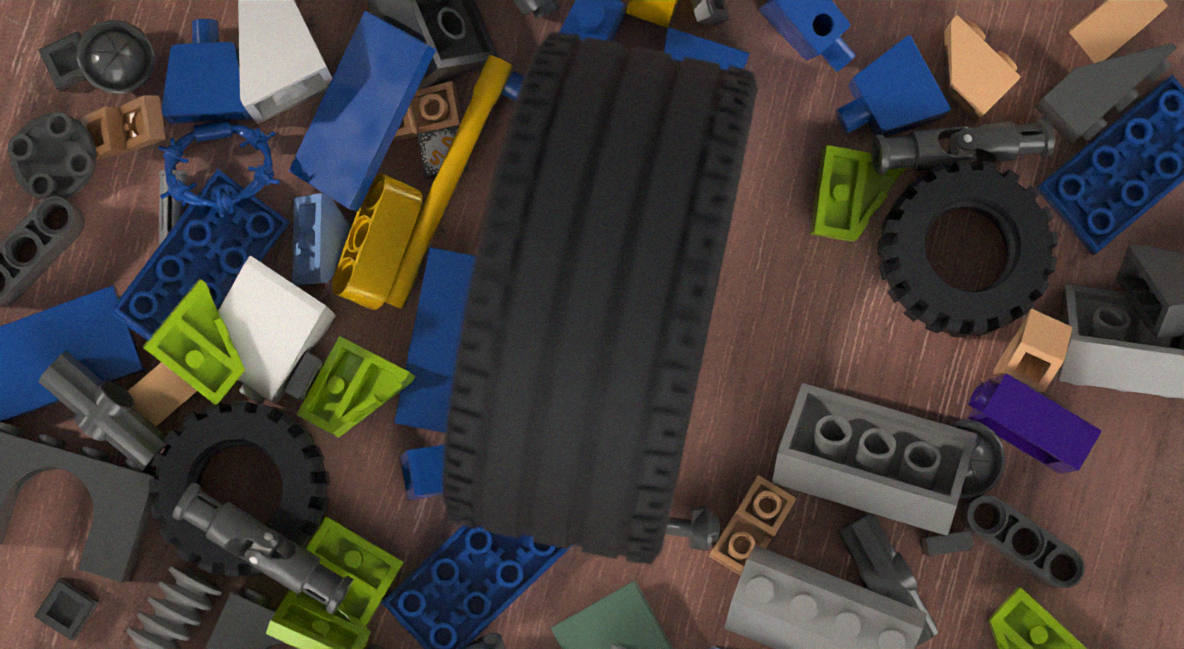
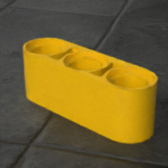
[332,173,423,310]

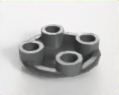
[7,112,96,200]

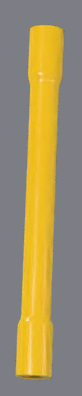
[385,55,513,309]

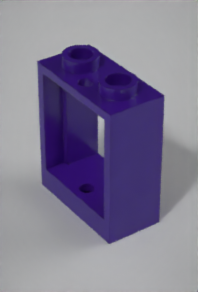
[967,373,1102,474]

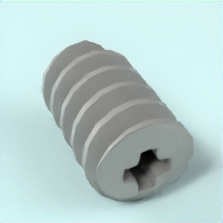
[126,566,224,649]

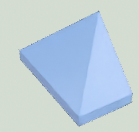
[292,193,351,287]

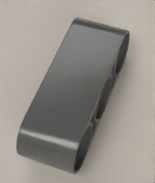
[0,196,84,307]
[960,495,1085,588]

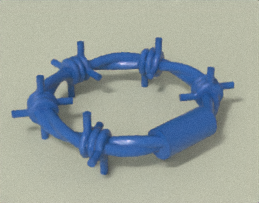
[158,119,280,217]

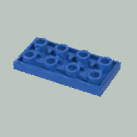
[288,11,437,211]
[1036,74,1184,255]
[109,168,290,341]
[394,247,476,433]
[0,285,145,423]
[381,525,573,649]

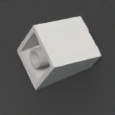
[238,0,333,124]
[218,256,337,404]

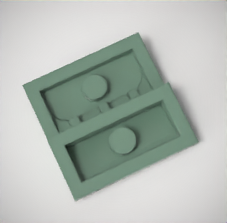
[551,580,674,649]

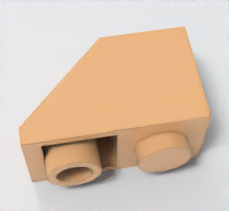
[944,15,1021,123]
[993,309,1073,392]

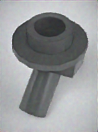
[665,506,720,551]

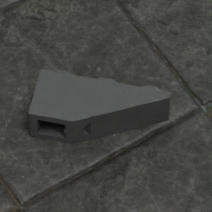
[1034,43,1177,145]

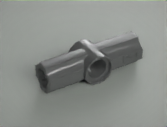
[38,350,167,471]
[838,513,939,646]

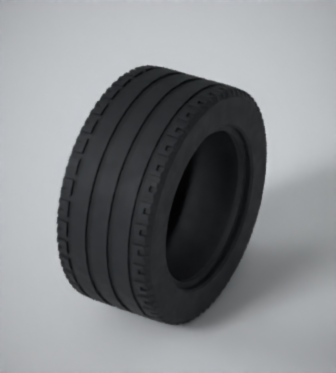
[443,32,758,564]

